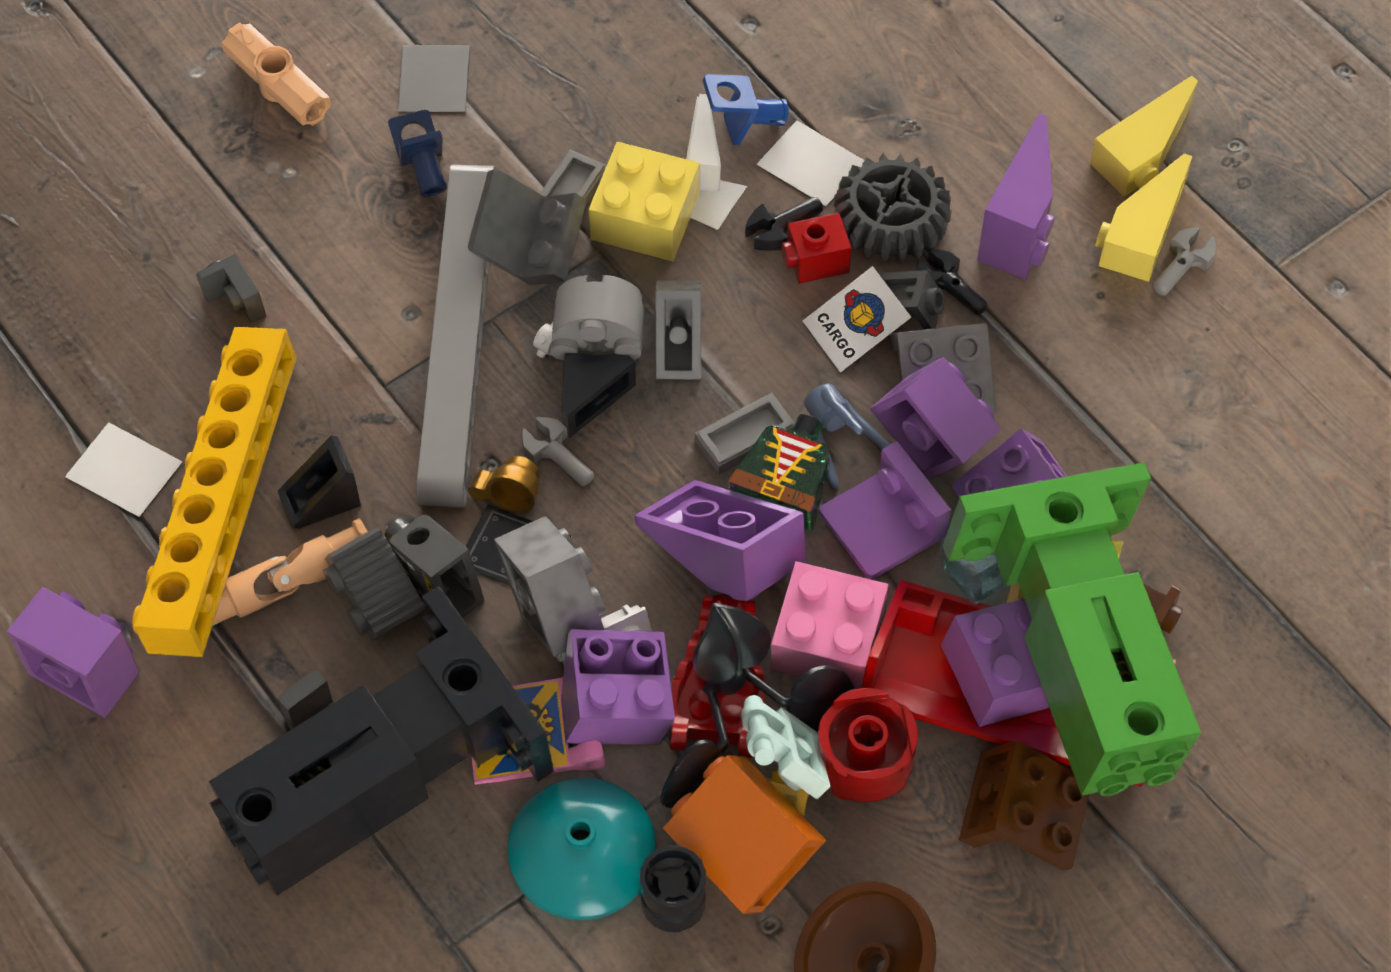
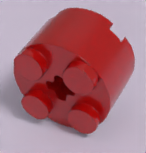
[818,688,918,803]

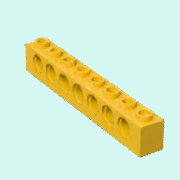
[132,327,297,657]

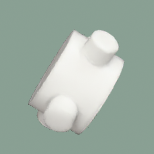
[533,322,553,358]

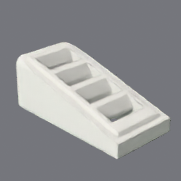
[686,94,721,192]

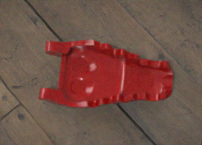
[670,594,766,759]

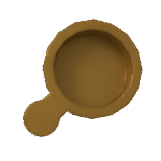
[468,456,540,514]

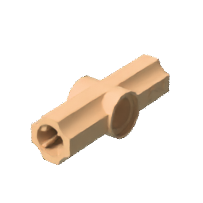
[222,22,331,126]

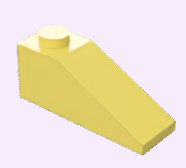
[1090,76,1198,197]
[1095,154,1192,282]

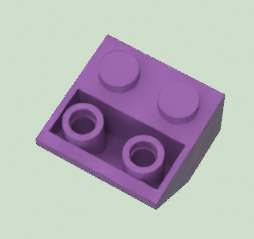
[561,629,675,745]

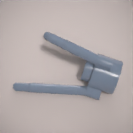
[804,383,890,489]

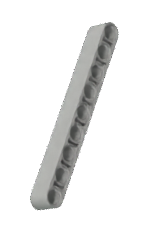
[417,165,496,508]

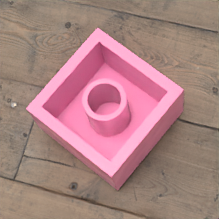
[770,561,888,690]

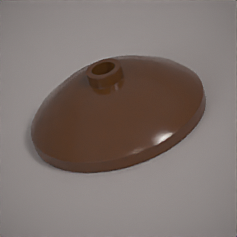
[794,881,936,972]

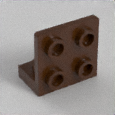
[959,740,1089,871]

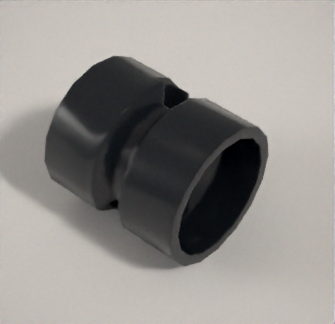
[640,845,706,932]

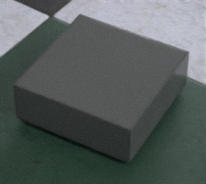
[278,670,333,728]

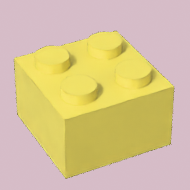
[589,142,700,262]

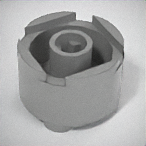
[551,275,644,361]

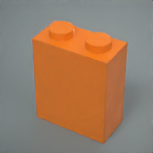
[663,755,826,914]

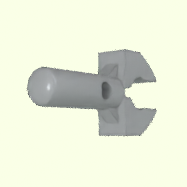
[1153,227,1216,296]
[522,417,594,486]

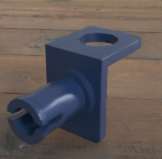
[388,109,447,197]

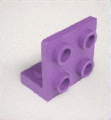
[952,428,1067,498]
[819,441,951,580]

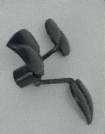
[660,603,855,808]

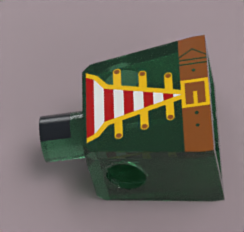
[728,414,830,531]

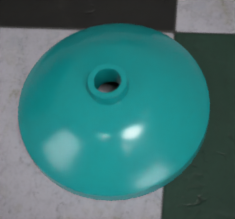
[508,778,656,920]

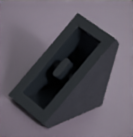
[561,354,636,438]
[278,435,361,529]

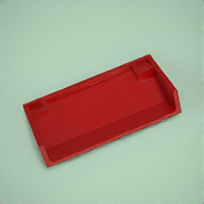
[861,579,1176,787]

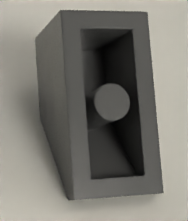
[656,280,701,379]

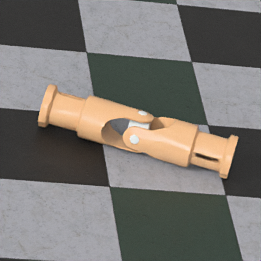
[212,518,368,626]

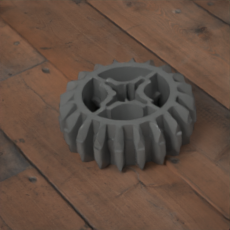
[834,153,952,264]

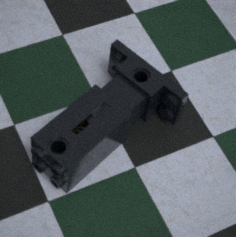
[209,586,554,895]

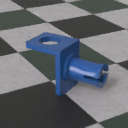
[702,74,789,145]

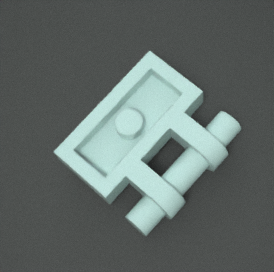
[741,695,830,799]

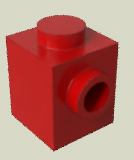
[781,213,851,284]

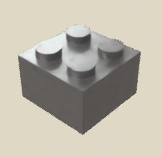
[494,516,606,657]

